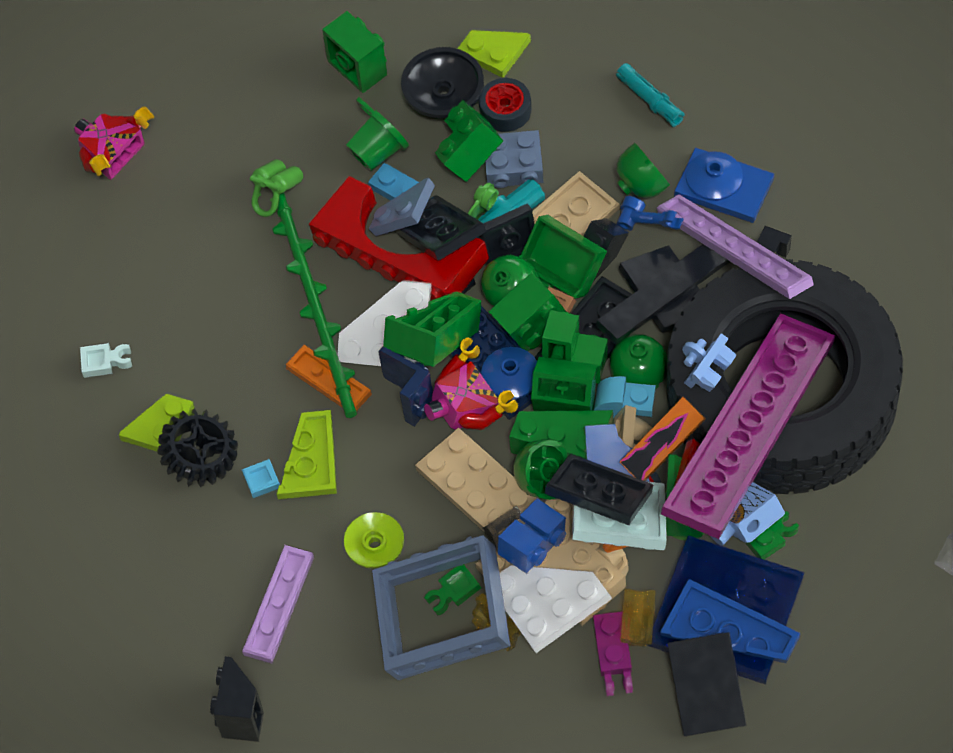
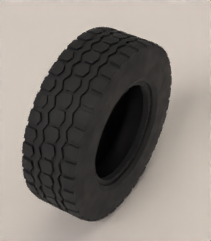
[667,259,903,494]

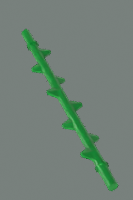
[272,192,357,418]

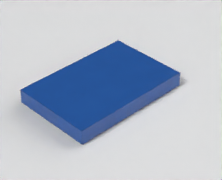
[674,147,774,223]

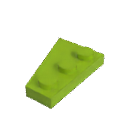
[277,410,337,499]

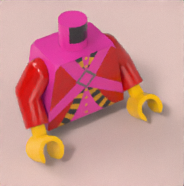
[74,107,155,180]
[424,337,518,430]

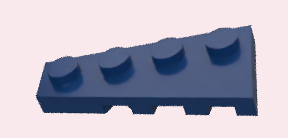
[660,579,800,663]

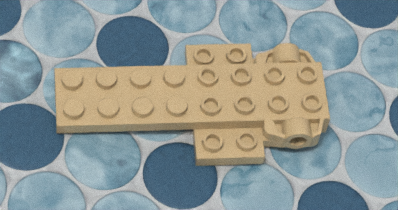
[415,428,629,626]

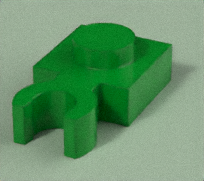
[744,511,799,562]
[424,564,482,615]

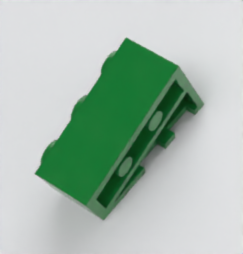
[383,291,482,367]
[509,410,613,459]

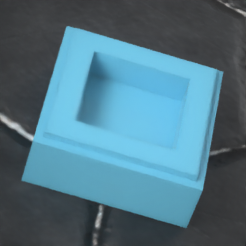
[242,459,280,498]

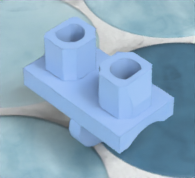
[682,333,736,392]

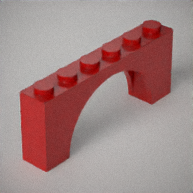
[309,176,489,301]

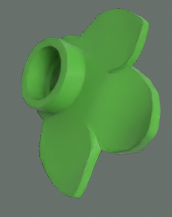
[468,182,499,219]

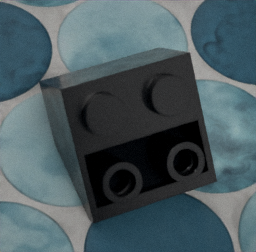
[210,656,264,742]

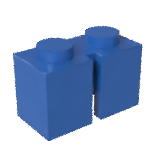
[498,498,566,574]

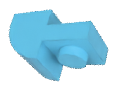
[594,376,655,418]

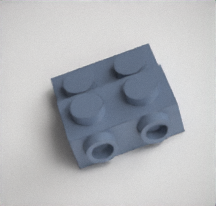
[485,130,543,188]

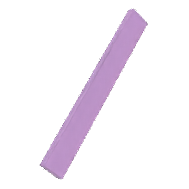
[657,195,814,299]

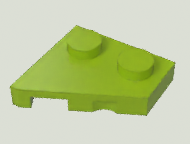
[457,30,531,78]

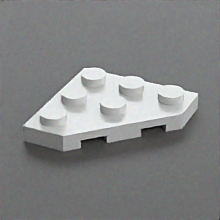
[338,280,432,366]
[499,565,612,653]

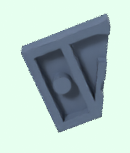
[369,177,435,236]

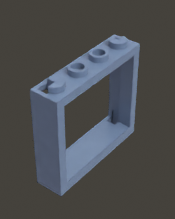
[372,535,511,680]

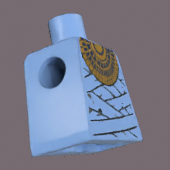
[711,482,785,546]

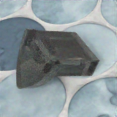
[482,506,521,552]

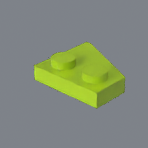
[119,394,195,451]

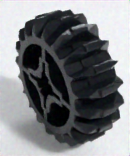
[157,408,238,488]

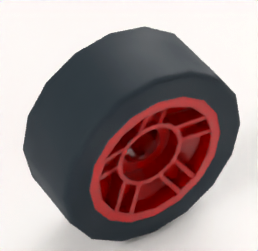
[479,77,532,132]

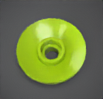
[344,512,404,568]

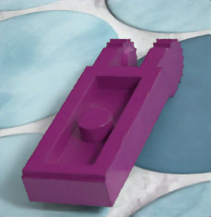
[593,611,633,696]

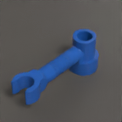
[617,196,684,231]

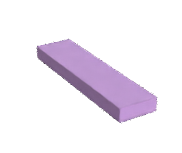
[242,545,314,664]

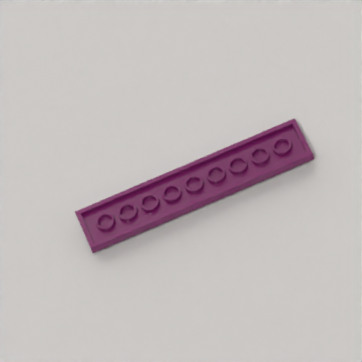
[661,313,835,539]

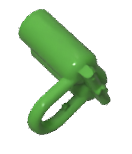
[250,159,303,217]

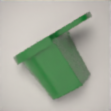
[346,97,409,171]

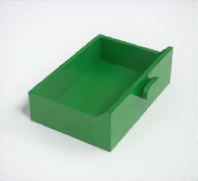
[519,215,607,299]

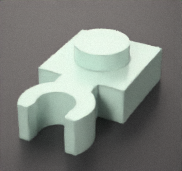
[80,343,132,378]

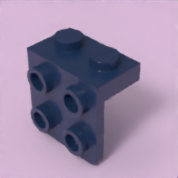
[378,346,433,427]

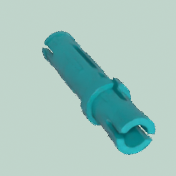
[616,63,685,127]

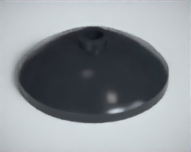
[401,47,484,118]

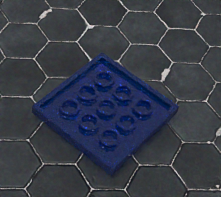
[648,535,805,685]

